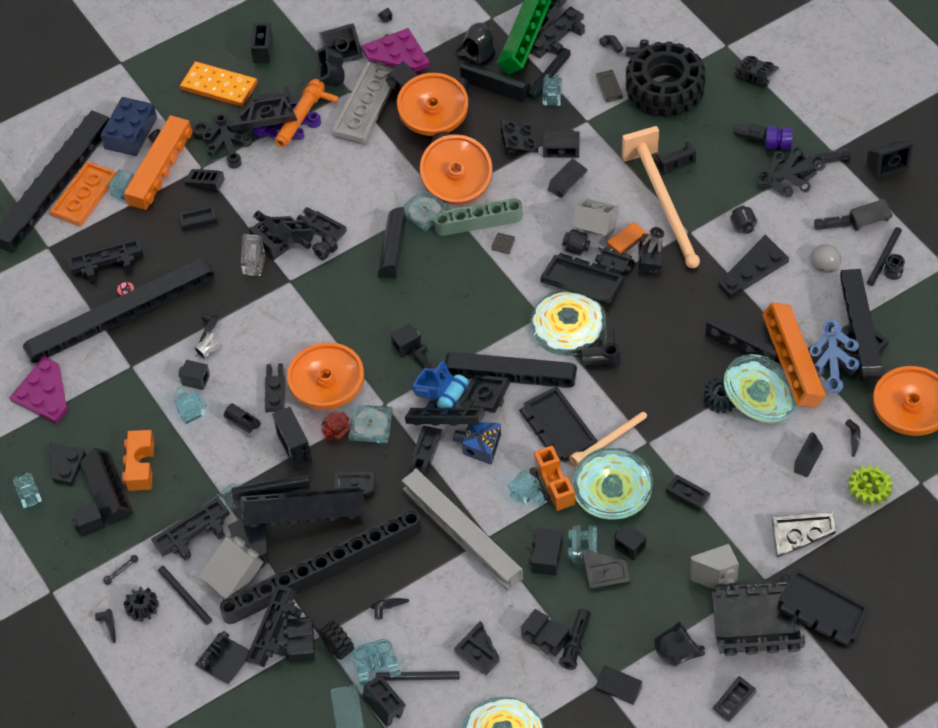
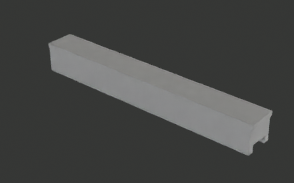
[402,468,523,591]

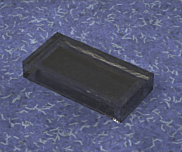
[596,70,623,103]

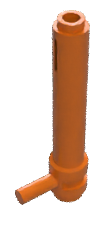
[275,79,339,148]

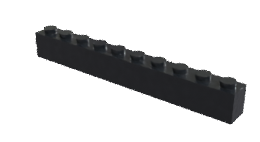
[0,110,110,253]

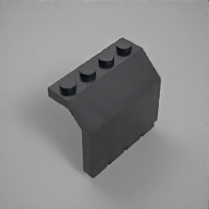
[712,580,805,656]

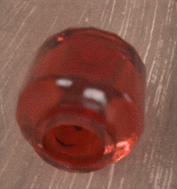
[321,411,350,440]

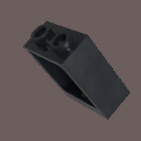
[272,406,313,470]

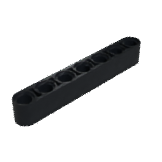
[840,269,882,380]
[445,352,577,388]

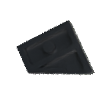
[49,443,86,486]
[582,549,630,589]
[454,621,500,676]

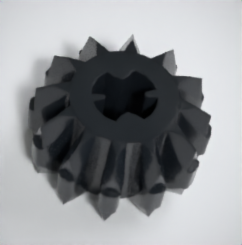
[124,586,159,622]

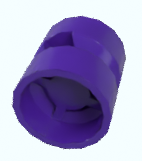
[766,126,793,151]

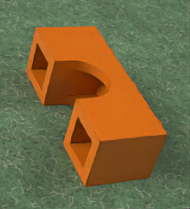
[122,430,154,491]
[534,445,575,511]

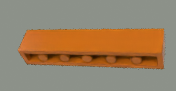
[124,115,192,210]
[762,302,826,408]

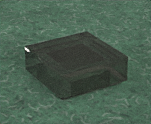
[492,232,515,254]

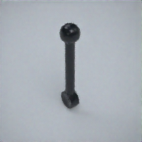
[529,467,550,501]
[103,555,138,585]

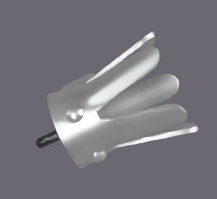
[643,227,664,253]
[195,332,222,359]

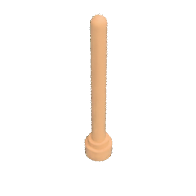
[569,412,647,469]

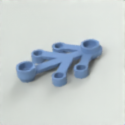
[810,319,860,393]

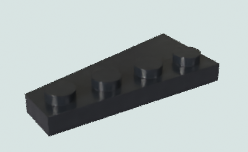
[718,234,789,299]

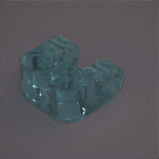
[353,639,401,686]

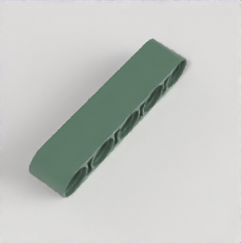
[434,198,523,236]

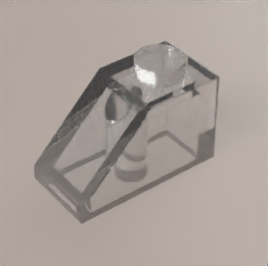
[241,234,266,276]

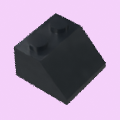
[318,23,363,62]
[867,140,913,178]

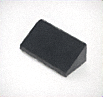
[794,432,823,477]
[595,665,643,705]

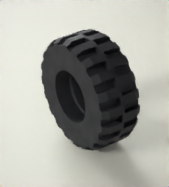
[626,41,705,117]

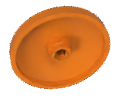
[397,73,468,136]
[420,135,492,205]
[287,342,364,410]
[873,366,938,436]

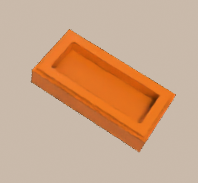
[607,222,647,254]

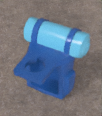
[412,361,469,408]

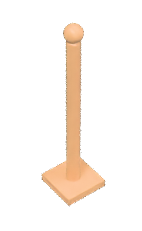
[622,126,700,268]

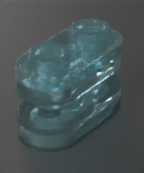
[568,525,597,563]

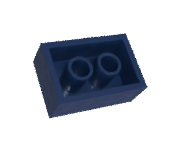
[101,97,157,156]

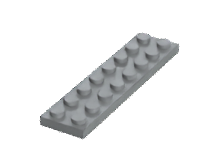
[332,31,416,144]

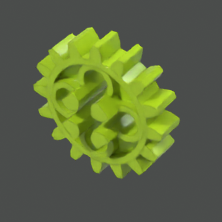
[848,464,893,506]

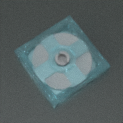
[402,188,451,232]
[349,404,393,443]

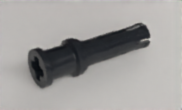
[559,609,591,670]

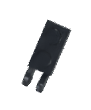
[297,207,347,242]
[265,363,285,413]
[408,425,442,477]

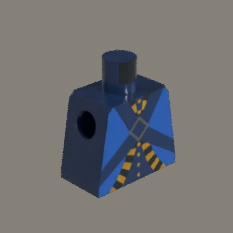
[453,422,502,465]

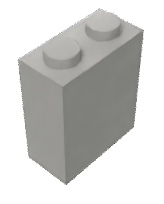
[199,536,263,599]

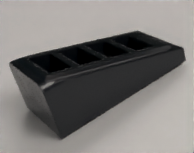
[185,169,225,193]
[713,676,757,722]

